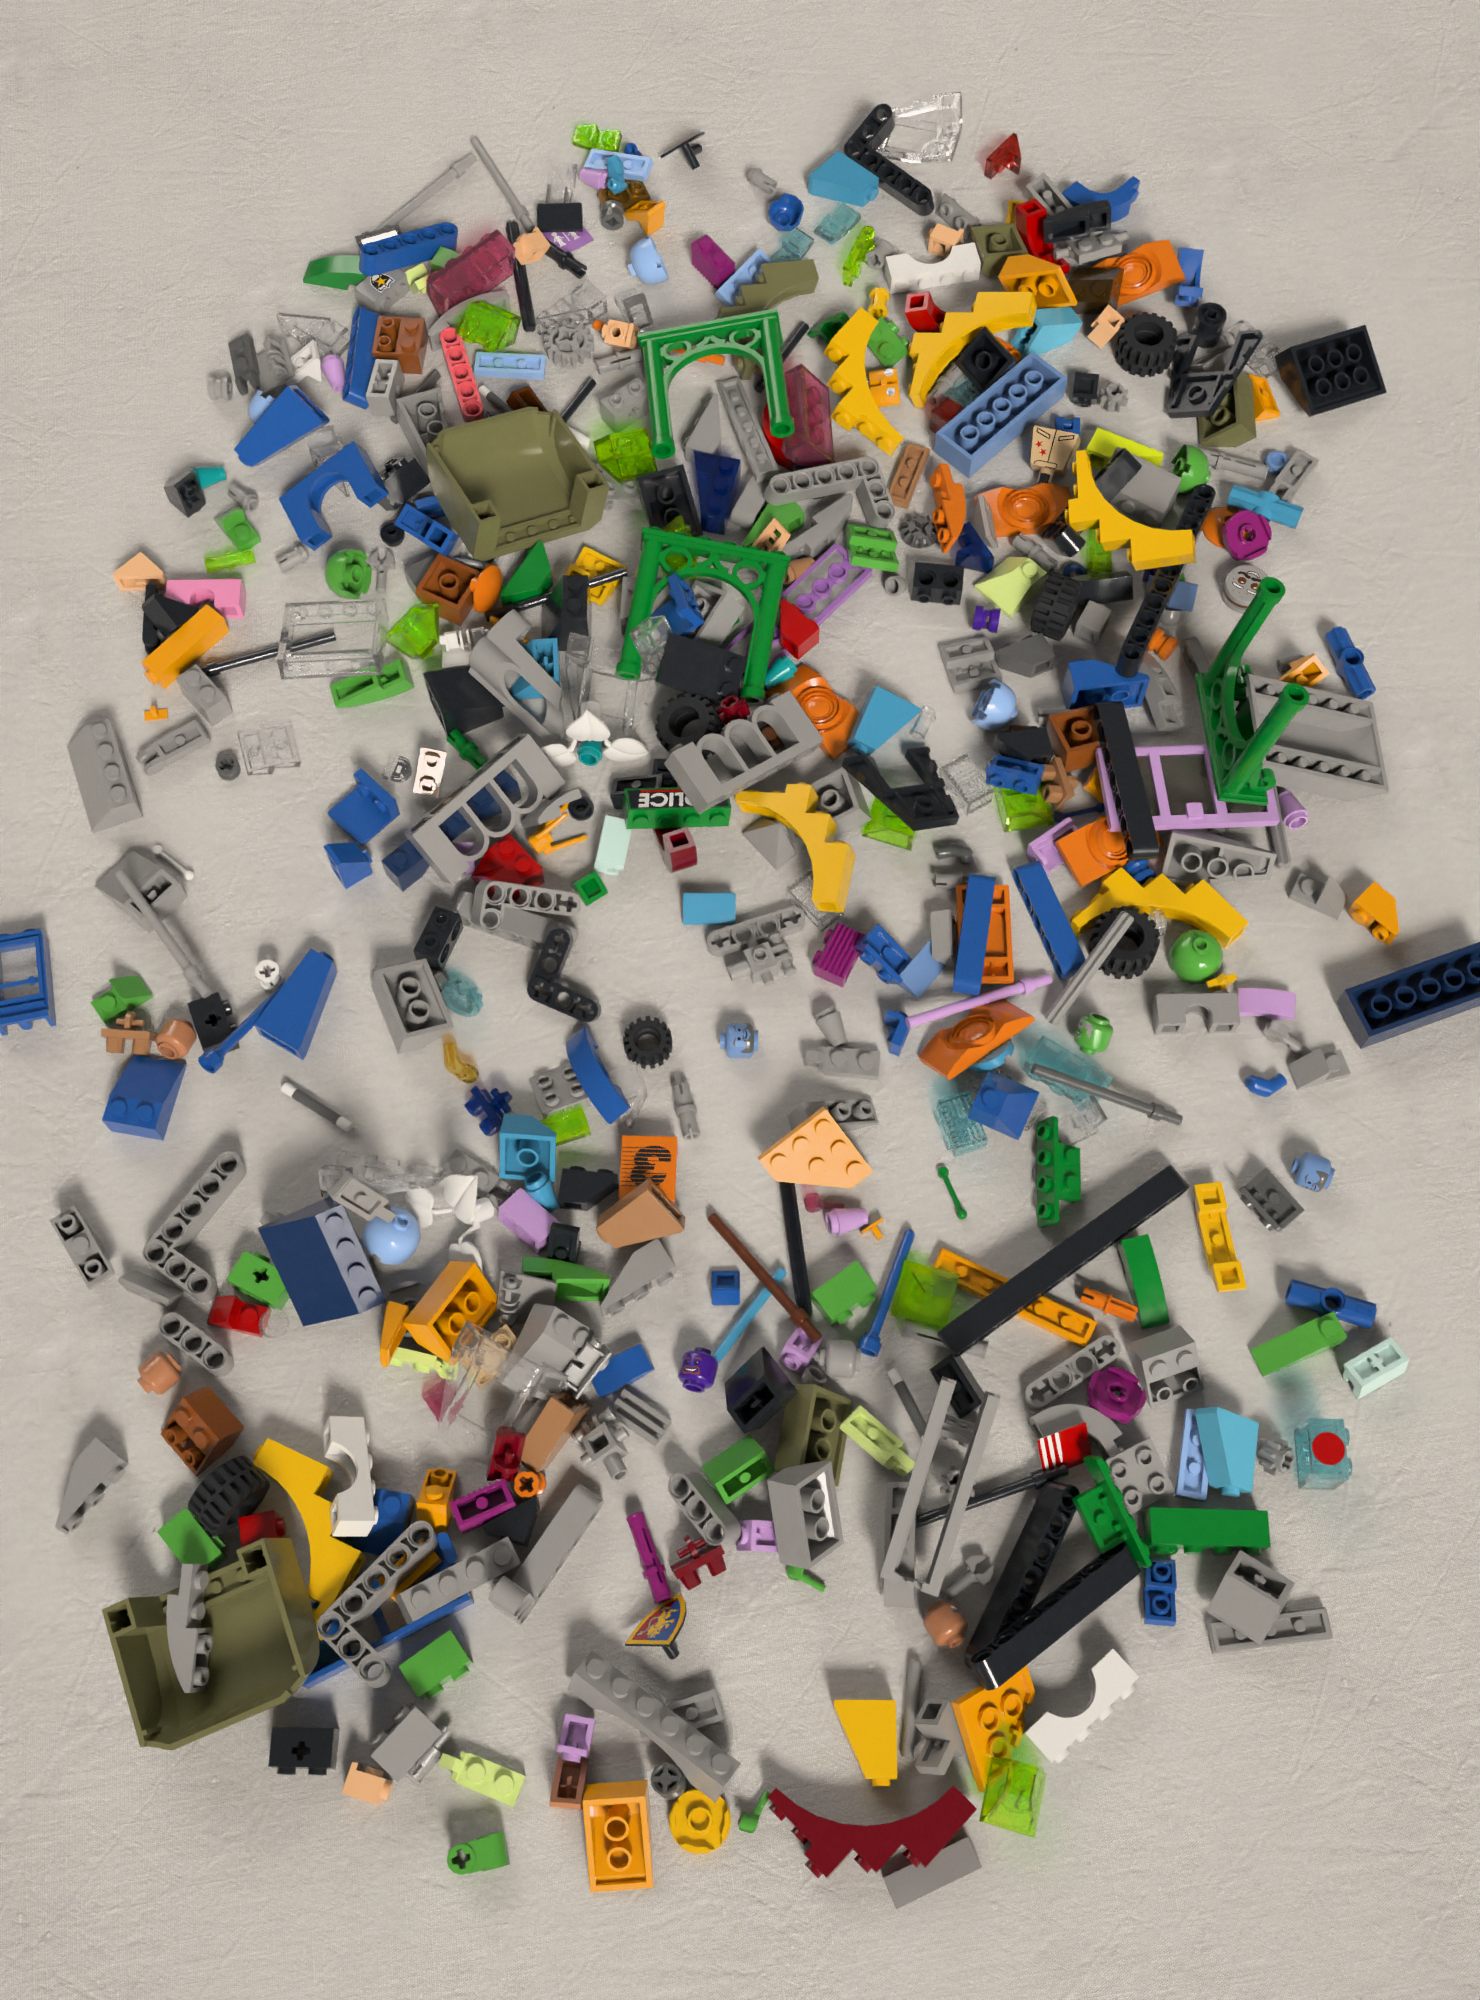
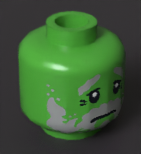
[1074,1013,1113,1055]

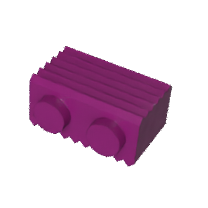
[691,234,736,291]
[812,923,865,988]
[450,1478,517,1534]

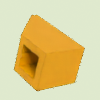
[1348,881,1399,946]
[417,1468,457,1534]

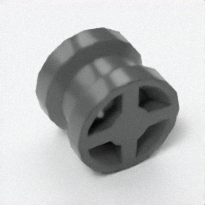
[601,200,624,230]
[650,1762,687,1800]

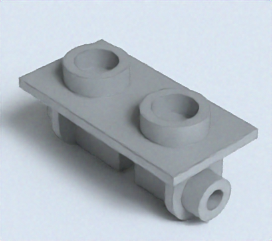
[936,193,981,239]
[558,1338,612,1400]

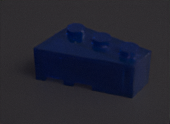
[694,451,741,535]

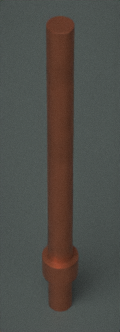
[707,1213,822,1343]

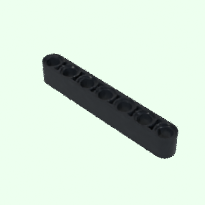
[1093,701,1159,861]
[964,1481,1080,1670]
[969,1542,1141,1691]

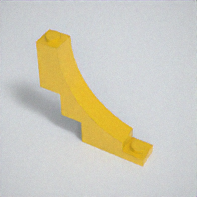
[253,1438,367,1641]

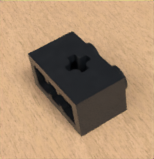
[187,992,240,1052]
[268,1727,339,1776]

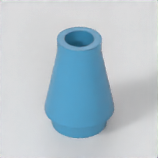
[524,1171,559,1213]

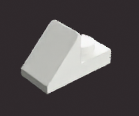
[284,340,322,386]

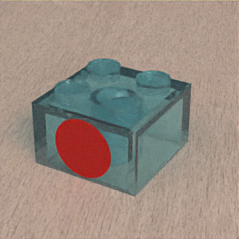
[1294,1418,1352,1490]

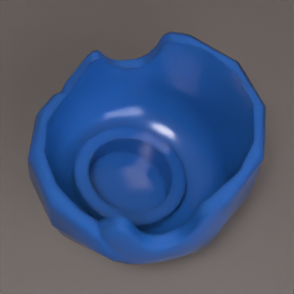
[768,193,804,231]

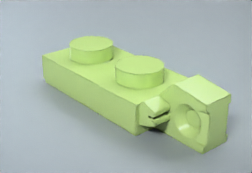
[379,1347,461,1380]
[839,1405,915,1478]
[438,1751,526,1807]

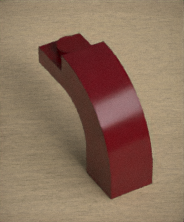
[653,827,697,873]

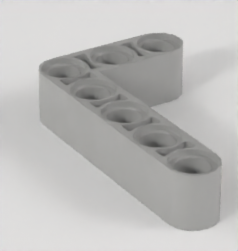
[764,457,895,530]
[142,1151,247,1302]
[489,1483,604,1625]
[317,1520,438,1688]

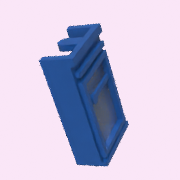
[0,929,56,1036]

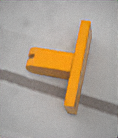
[144,705,168,721]
[860,1218,884,1240]

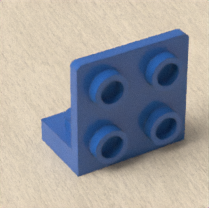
[651,573,704,649]
[328,768,400,846]

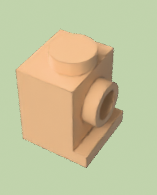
[927,223,964,259]
[511,227,551,265]
[1087,304,1125,349]
[602,319,640,350]
[342,1762,394,1806]

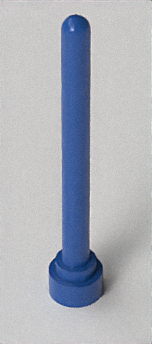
[198,982,285,1073]
[857,1229,915,1357]

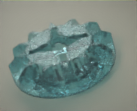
[442,979,484,1017]

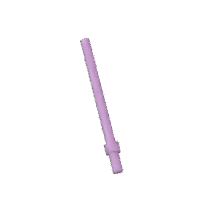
[905,974,1052,1028]

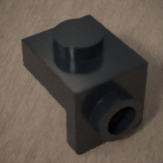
[1071,372,1099,408]

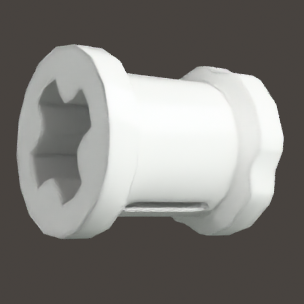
[255,959,284,992]

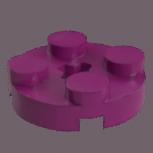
[1221,510,1272,561]
[1087,1367,1147,1423]

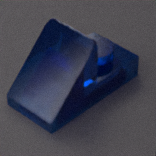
[955,522,994,574]

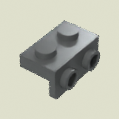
[1239,1168,1305,1232]

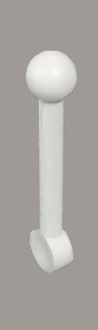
[152,845,194,880]

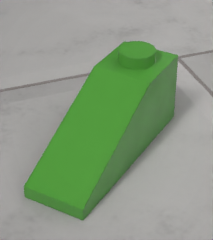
[742,502,805,549]
[1249,1312,1348,1377]

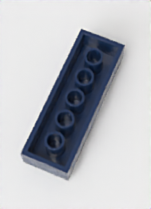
[1336,942,1480,1049]

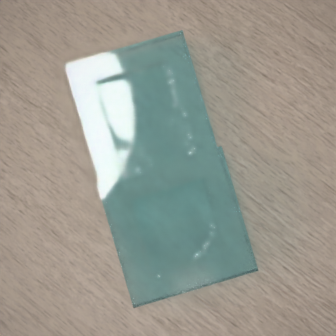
[814,203,861,245]
[769,228,814,263]

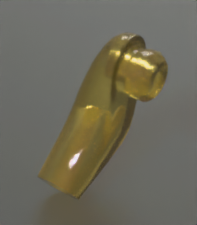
[443,1042,479,1084]

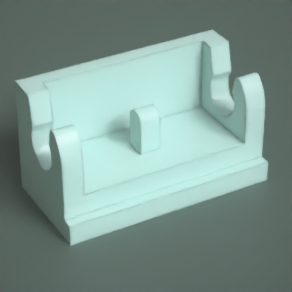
[593,815,632,875]
[1343,1337,1410,1400]

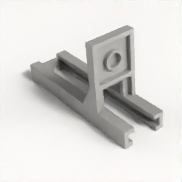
[880,1376,1000,1597]

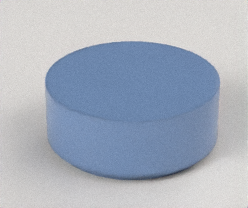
[1264,451,1289,476]

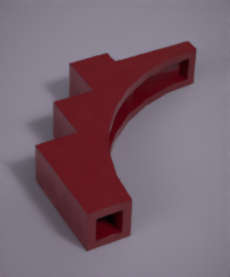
[768,1785,977,1879]

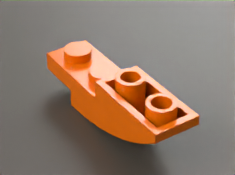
[929,463,966,554]

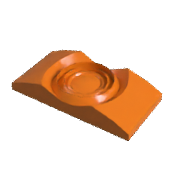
[1091,240,1185,315]
[973,483,1071,537]
[766,664,859,761]
[1055,816,1164,888]
[956,885,1014,984]
[919,999,1035,1081]

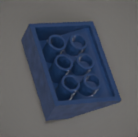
[258,1197,386,1327]

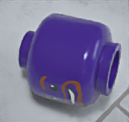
[678,1347,718,1393]

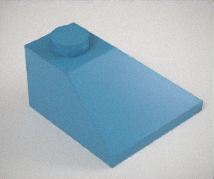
[499,1114,556,1182]

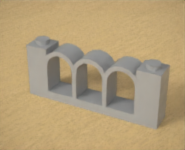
[664,691,824,814]
[404,733,566,884]

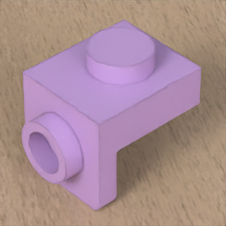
[556,1713,596,1763]

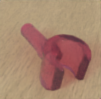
[804,1193,844,1213]

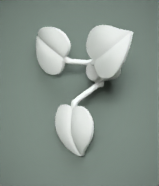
[540,701,649,767]
[405,1174,494,1273]

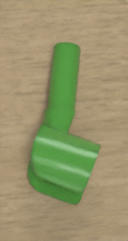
[787,1565,826,1592]
[739,1790,770,1833]

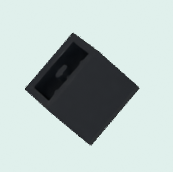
[377,457,431,511]
[724,1346,799,1434]

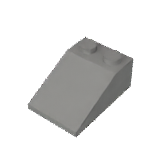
[787,767,872,845]
[498,1303,595,1407]

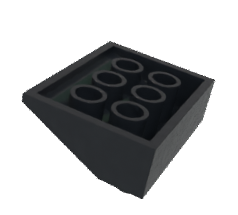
[1274,325,1387,417]

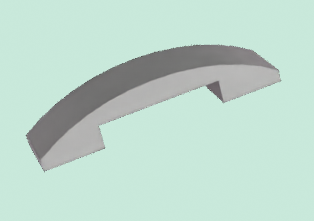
[428,291,511,352]

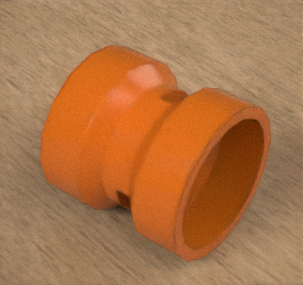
[1148,627,1179,661]

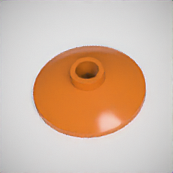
[1202,507,1250,548]

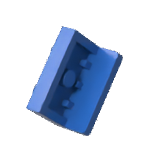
[986,754,1045,795]
[854,924,913,984]

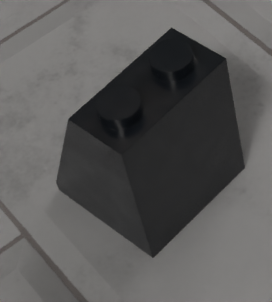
[541,575,592,651]
[423,666,505,738]

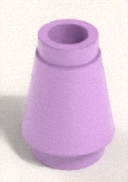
[579,168,609,191]
[321,355,345,392]
[1278,791,1308,830]
[825,1208,868,1236]

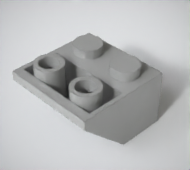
[1128,1325,1204,1408]
[1207,1550,1295,1645]
[370,1702,442,1782]

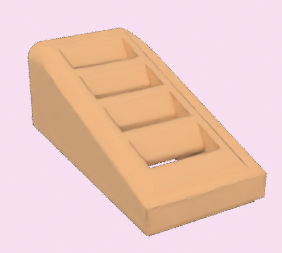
[751,518,791,552]

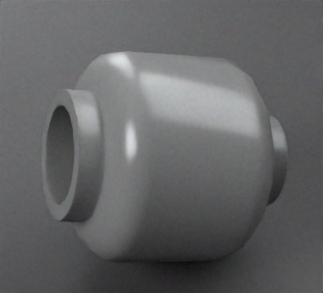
[819,1339,861,1378]

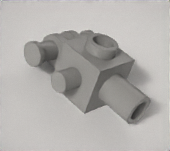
[727,933,797,986]
[570,1406,630,1481]

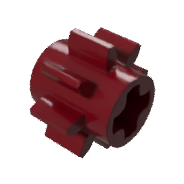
[717,695,751,725]

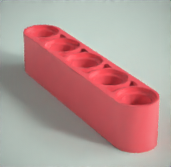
[440,327,485,424]

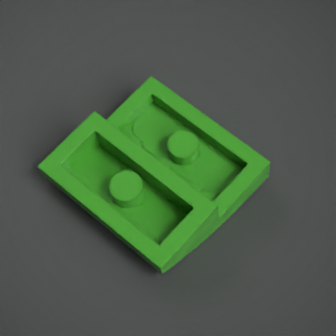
[846,523,899,572]

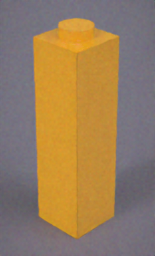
[141,604,229,689]

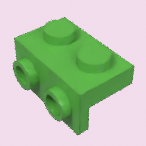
[867,316,912,369]

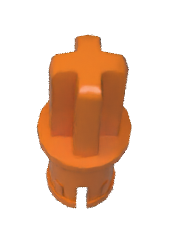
[1080,1285,1138,1322]

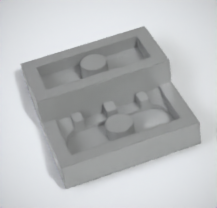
[939,636,1002,693]
[521,788,582,828]

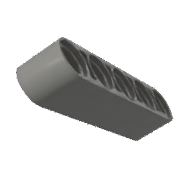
[452,891,579,958]

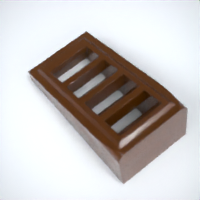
[506,386,548,412]

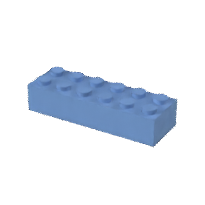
[934,352,1068,479]

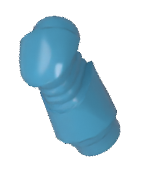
[606,155,628,194]

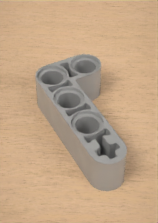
[471,879,581,932]

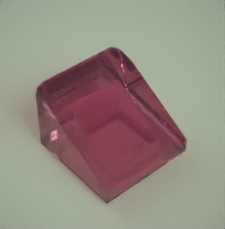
[422,1379,464,1423]

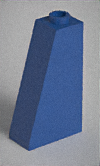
[234,385,330,467]
[254,949,337,1060]

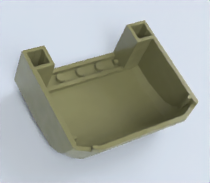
[426,407,609,561]
[102,1538,320,1750]

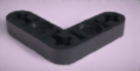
[527,928,601,1022]

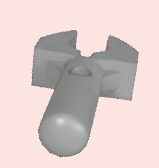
[369,550,396,594]
[1263,1020,1311,1057]
[942,1555,994,1600]

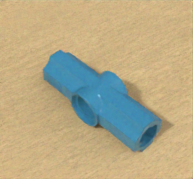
[1226,484,1304,529]

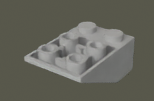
[95,850,187,933]

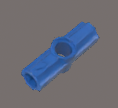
[1324,626,1376,700]
[1285,1279,1377,1329]

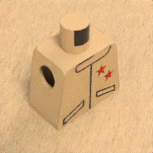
[1030,425,1081,484]

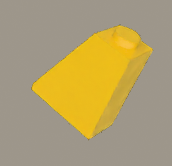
[833,1700,897,1787]

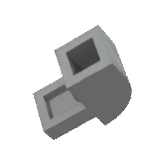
[914,1698,966,1775]

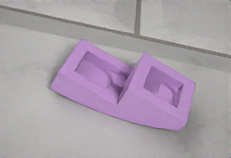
[1238,988,1296,1020]

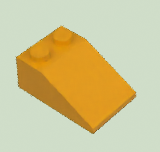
[998,254,1078,309]
[582,1780,654,1892]

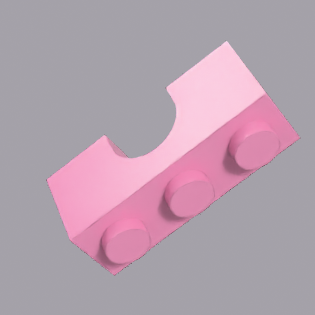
[165,578,246,618]

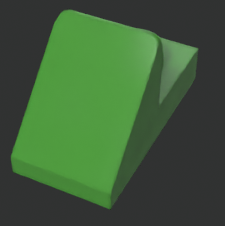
[214,507,261,553]
[90,976,153,1026]

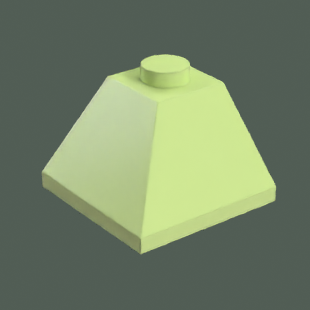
[974,557,1047,618]

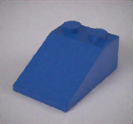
[1061,659,1150,709]
[102,1054,187,1141]

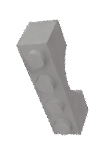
[394,1536,521,1625]

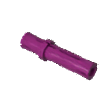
[626,1512,673,1605]

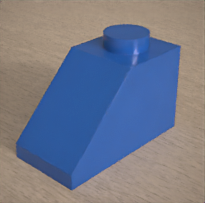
[323,843,373,889]

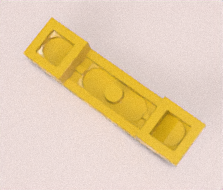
[1193,1181,1247,1293]

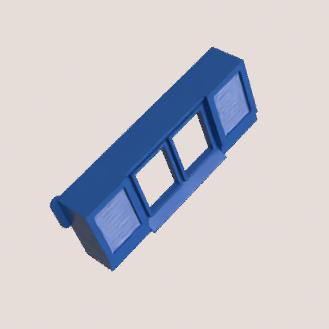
[301,1532,474,1689]

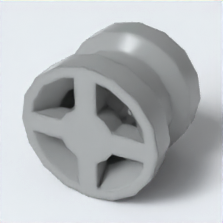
[208,375,233,400]

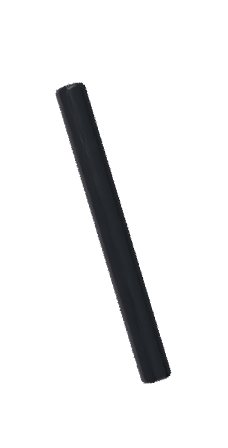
[506,221,536,332]
[779,1182,813,1317]

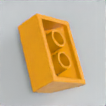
[403,1261,498,1365]

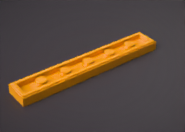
[930,1247,1097,1348]

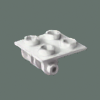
[439,627,489,670]

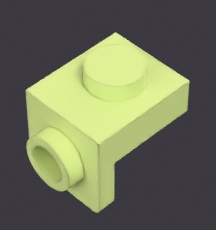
[404,263,439,295]

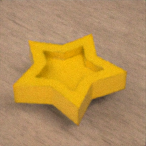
[1206,973,1237,993]

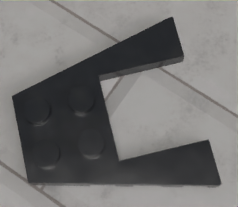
[1167,330,1263,419]
[841,746,959,831]

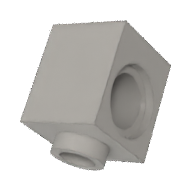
[1073,600,1112,646]

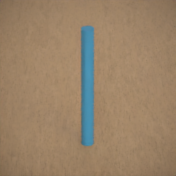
[712,1267,787,1363]

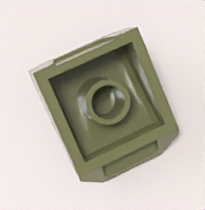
[970,223,1028,279]

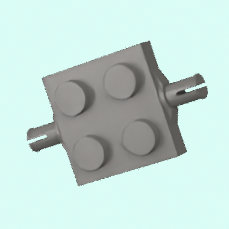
[1053,230,1129,264]

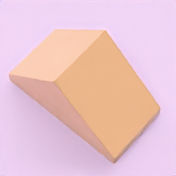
[113,552,167,591]

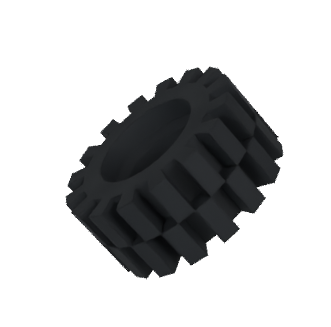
[623,1016,672,1069]

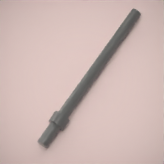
[1031,1063,1183,1125]

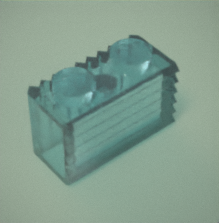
[934,1091,988,1157]

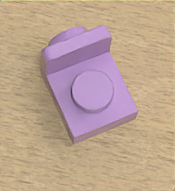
[779,1328,825,1375]
[736,1520,778,1552]

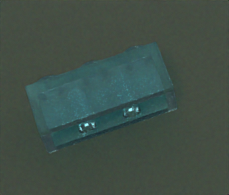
[1022,1035,1113,1112]

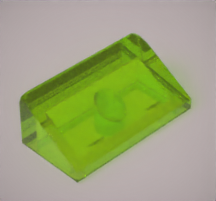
[1086,529,1112,573]

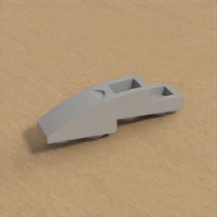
[781,493,853,561]
[1118,643,1181,732]
[884,1481,917,1608]
[166,1563,213,1693]

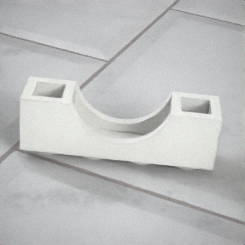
[884,242,981,294]
[322,1416,378,1537]
[1022,1649,1139,1764]

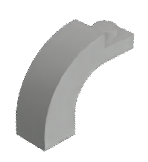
[1029,1404,1124,1460]

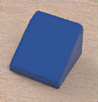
[711,1271,740,1306]

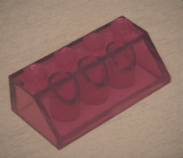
[426,229,516,318]
[782,364,835,466]

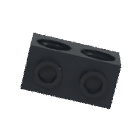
[911,562,964,605]
[413,906,464,972]

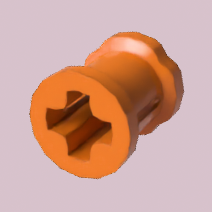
[514,1471,547,1498]

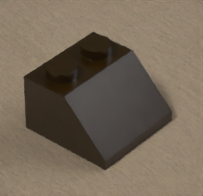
[1068,268,1124,314]

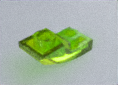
[572,124,622,152]

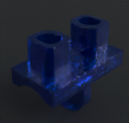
[464,1086,512,1137]

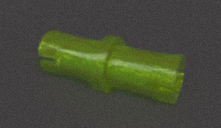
[203,548,256,574]

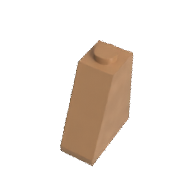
[596,1178,685,1249]
[521,1389,593,1472]

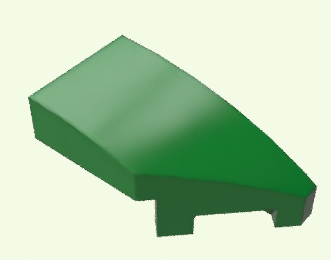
[807,311,850,344]

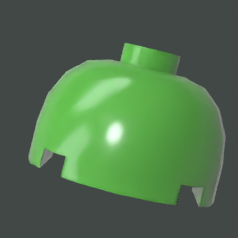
[1168,444,1211,495]
[325,549,372,599]
[1168,930,1223,984]

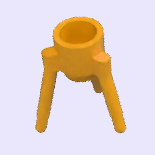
[526,802,588,856]

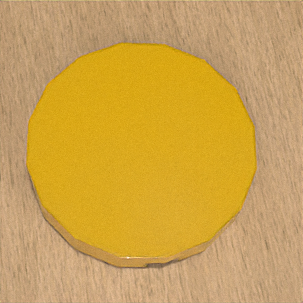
[669,1788,731,1854]

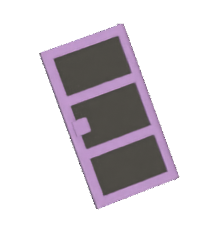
[1095,744,1280,832]

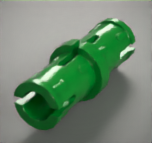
[446,729,488,771]

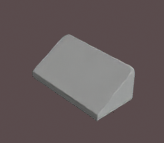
[930,909,958,968]
[118,1270,184,1310]

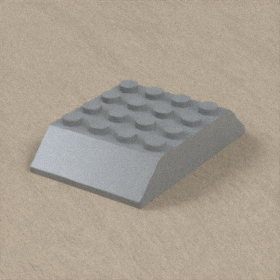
[1245,674,1389,801]

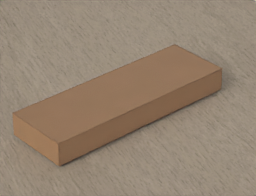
[889,443,930,510]

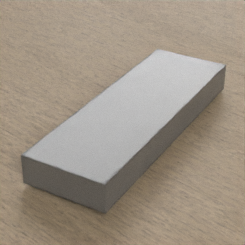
[883,1837,982,1909]

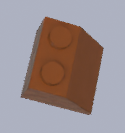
[415,553,481,626]
[1047,704,1101,773]

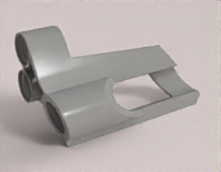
[468,609,564,745]

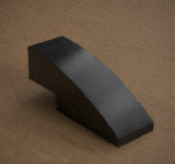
[1043,199,1111,244]
[1070,571,1134,605]

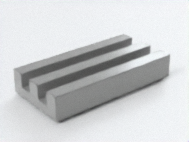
[612,1389,672,1446]

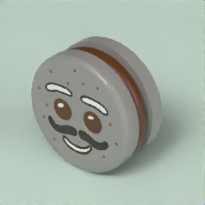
[1222,565,1268,613]

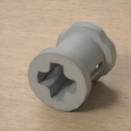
[866,239,894,270]

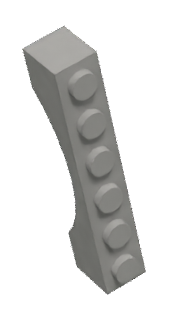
[568,1650,741,1803]

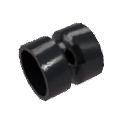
[1190,302,1227,348]

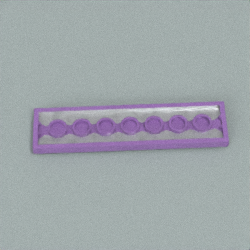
[724,543,873,699]

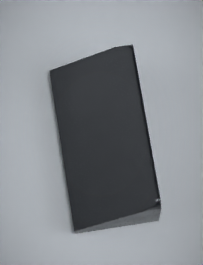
[537,203,583,232]
[610,774,664,810]
[929,1354,984,1419]

